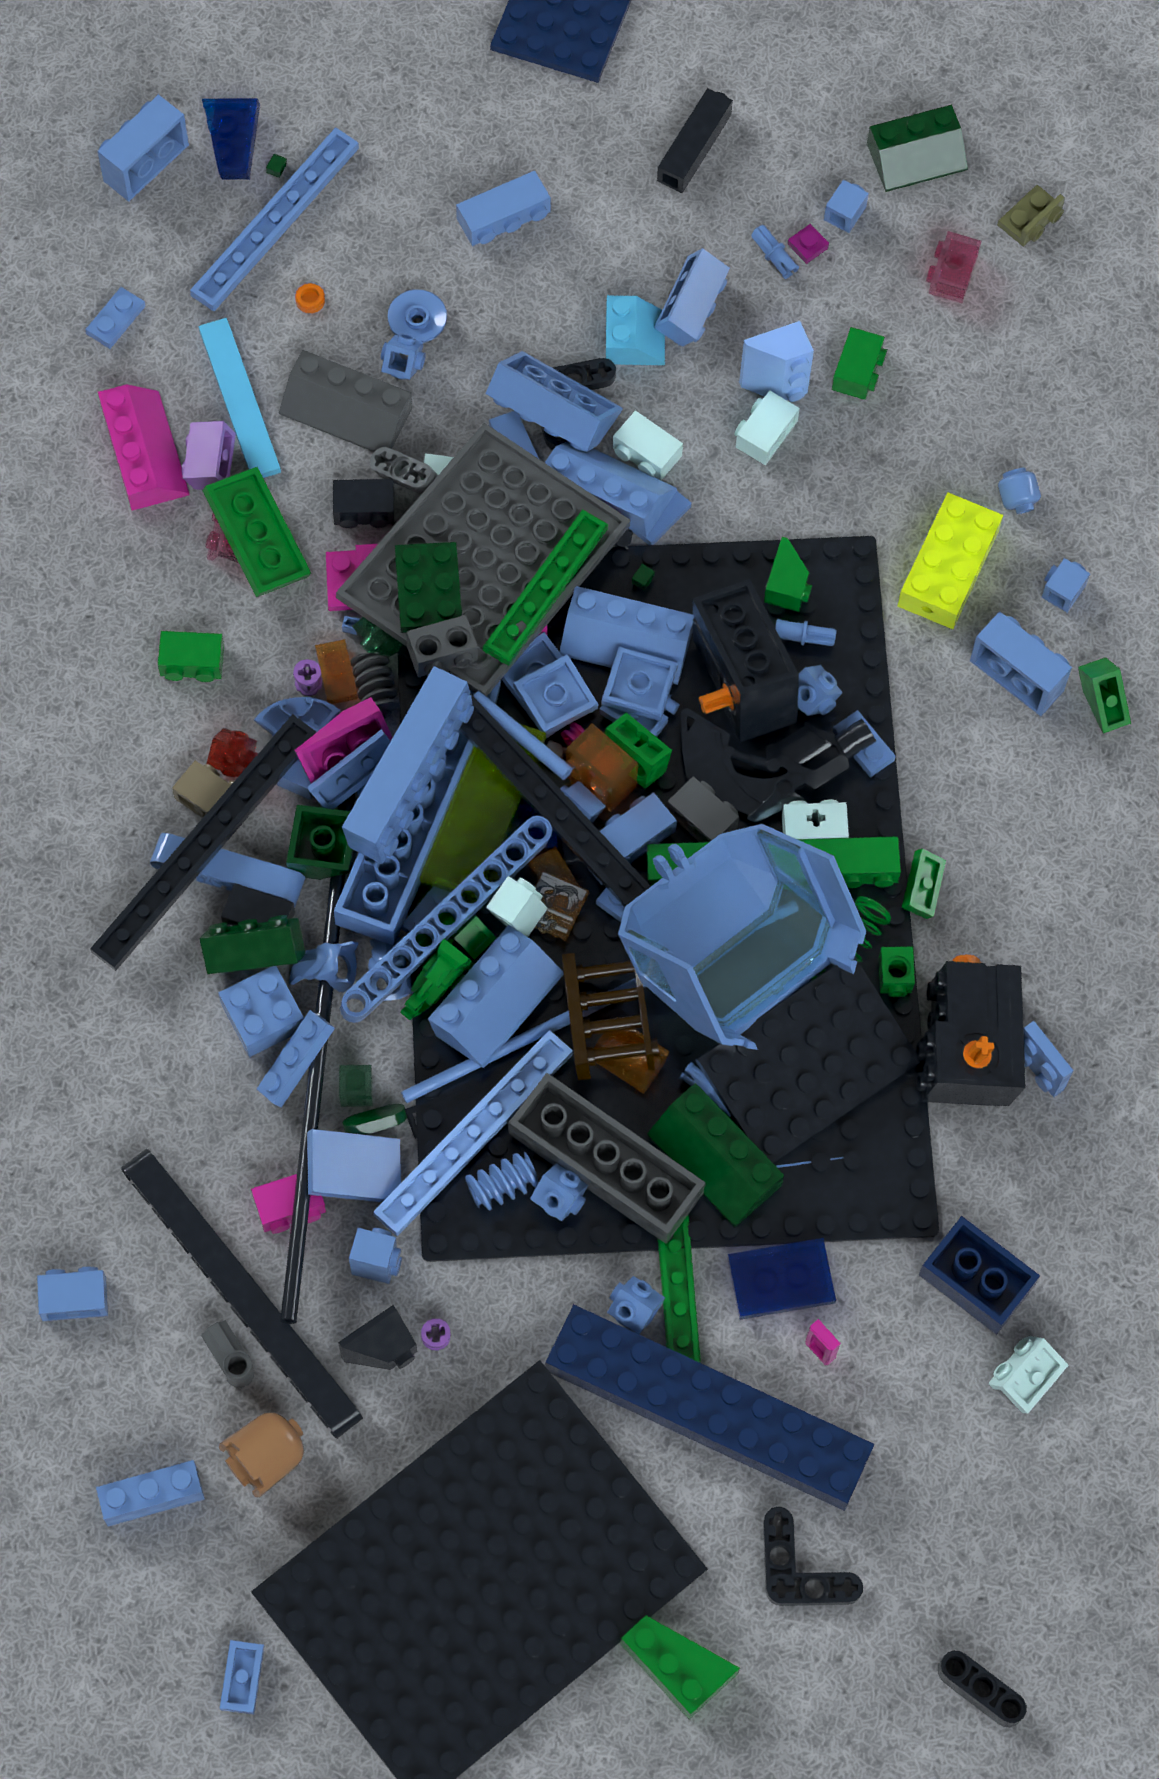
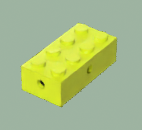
[897,492,1003,629]

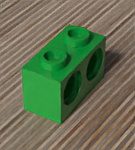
[600,712,672,788]

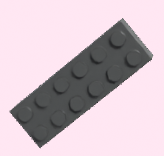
[509,1073,705,1244]

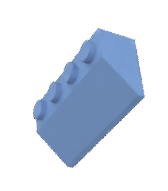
[485,351,623,452]
[545,441,677,537]
[560,586,694,684]
[428,925,564,1068]

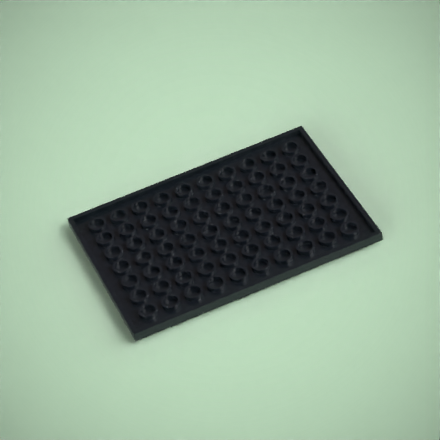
[251,1360,708,1779]

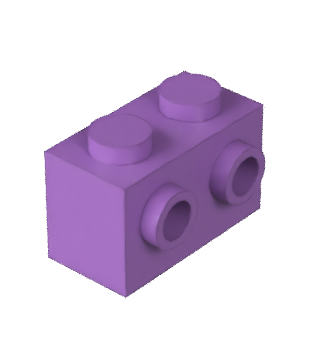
[182,421,236,490]

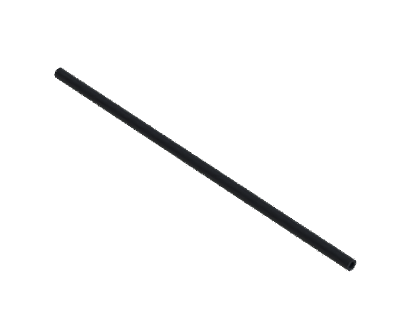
[280,793,355,1324]

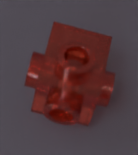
[206,728,258,778]

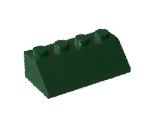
[647,1083,784,1228]

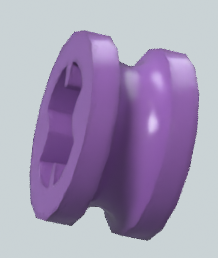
[421,1319,451,1350]

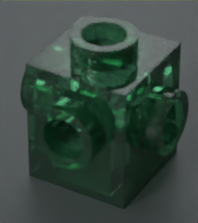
[352,617,402,657]

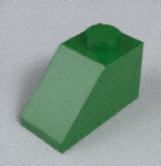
[764,537,812,612]
[1078,657,1131,734]

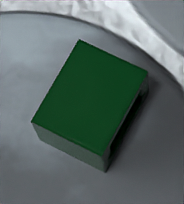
[266,154,287,178]
[632,564,655,591]

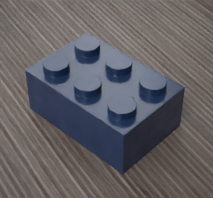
[919,1216,1040,1335]

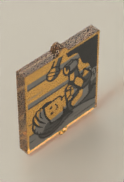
[534,871,589,941]

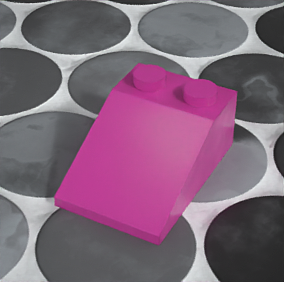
[295,697,393,784]

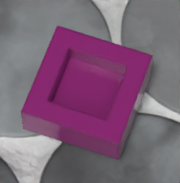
[788,223,829,264]

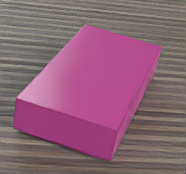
[805,1319,841,1366]

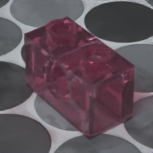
[926,231,982,303]

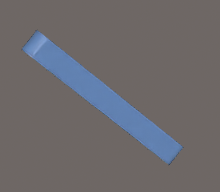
[340,816,552,1023]

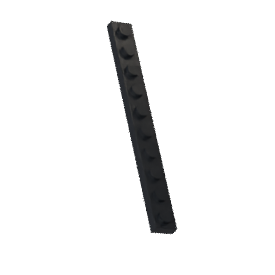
[448,671,651,907]
[90,714,317,971]

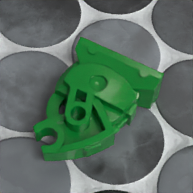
[400,939,475,1020]

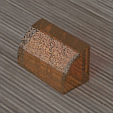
[594,1017,670,1094]

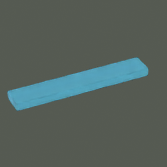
[198,318,281,478]

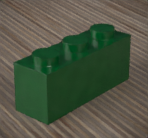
[199,915,306,975]

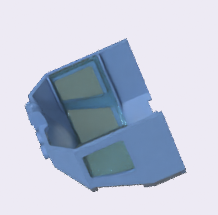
[618,824,866,1050]

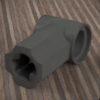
[201,1320,255,1388]

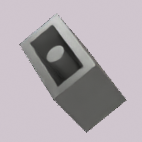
[667,776,739,843]

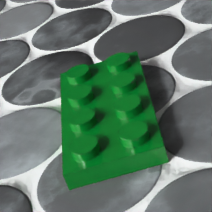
[202,467,311,598]

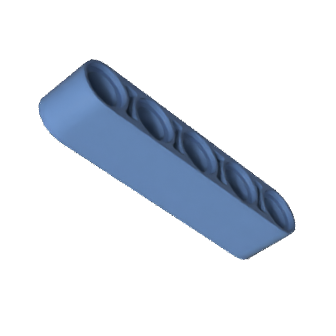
[150,833,305,908]

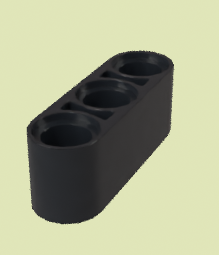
[938,1650,1027,1728]

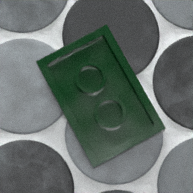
[395,542,462,633]

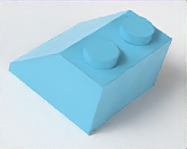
[606,295,665,365]

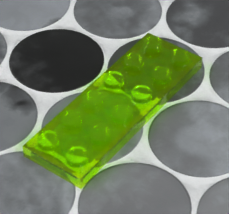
[419,724,546,901]

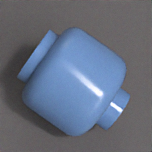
[998,468,1041,514]

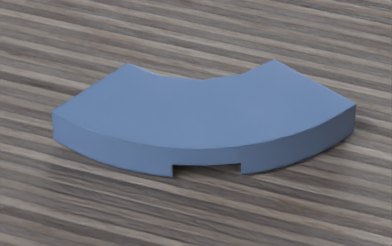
[254,697,341,736]

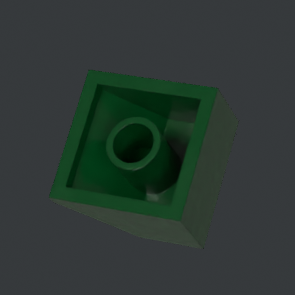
[286,804,353,880]

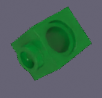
[878,947,915,997]

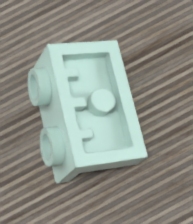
[989,1336,1069,1414]

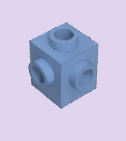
[381,333,426,380]
[798,665,843,716]
[530,1163,588,1221]
[607,1276,665,1334]

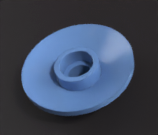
[388,289,447,343]

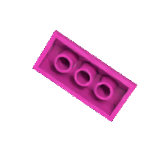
[98,384,190,511]

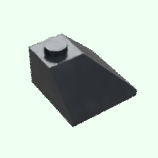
[338,1305,417,1370]

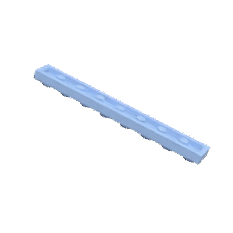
[373,1030,573,1236]

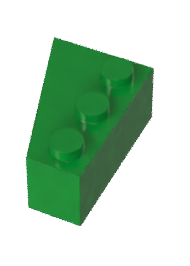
[620,1615,740,1720]

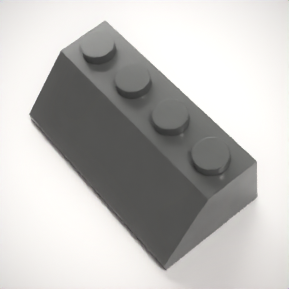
[279,350,412,452]

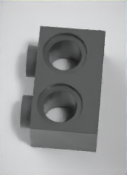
[407,615,478,677]

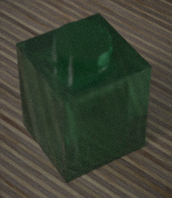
[339,1065,373,1107]

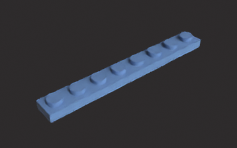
[190,127,359,311]

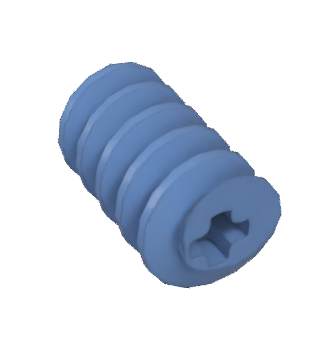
[465,1152,539,1210]

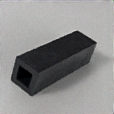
[657,88,733,193]

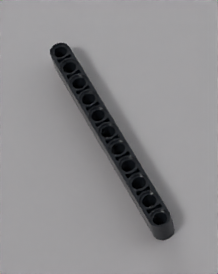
[121,1148,363,1439]

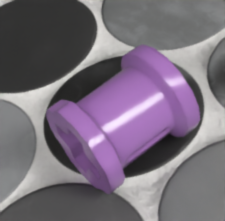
[293,659,322,696]

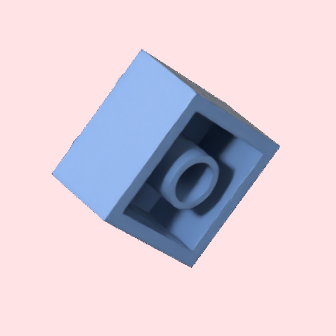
[218,966,304,1057]

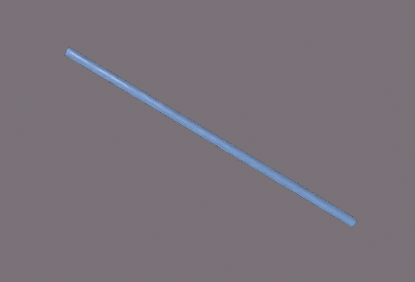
[401,900,802,1103]

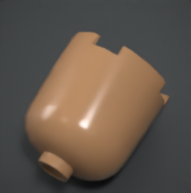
[219,1413,304,1498]

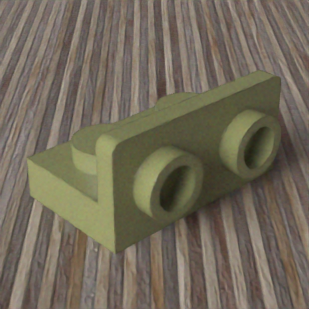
[997,185,1065,247]

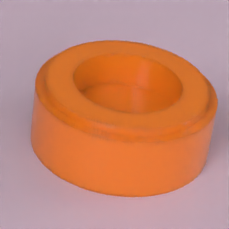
[295,283,325,313]

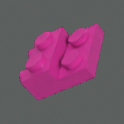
[326,544,378,611]

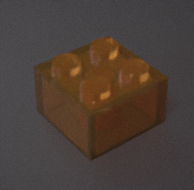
[566,723,638,812]

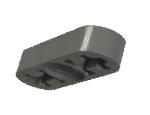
[369,447,438,494]

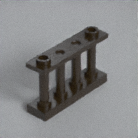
[562,953,659,1080]

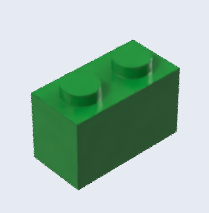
[832,327,888,400]
[158,631,224,682]

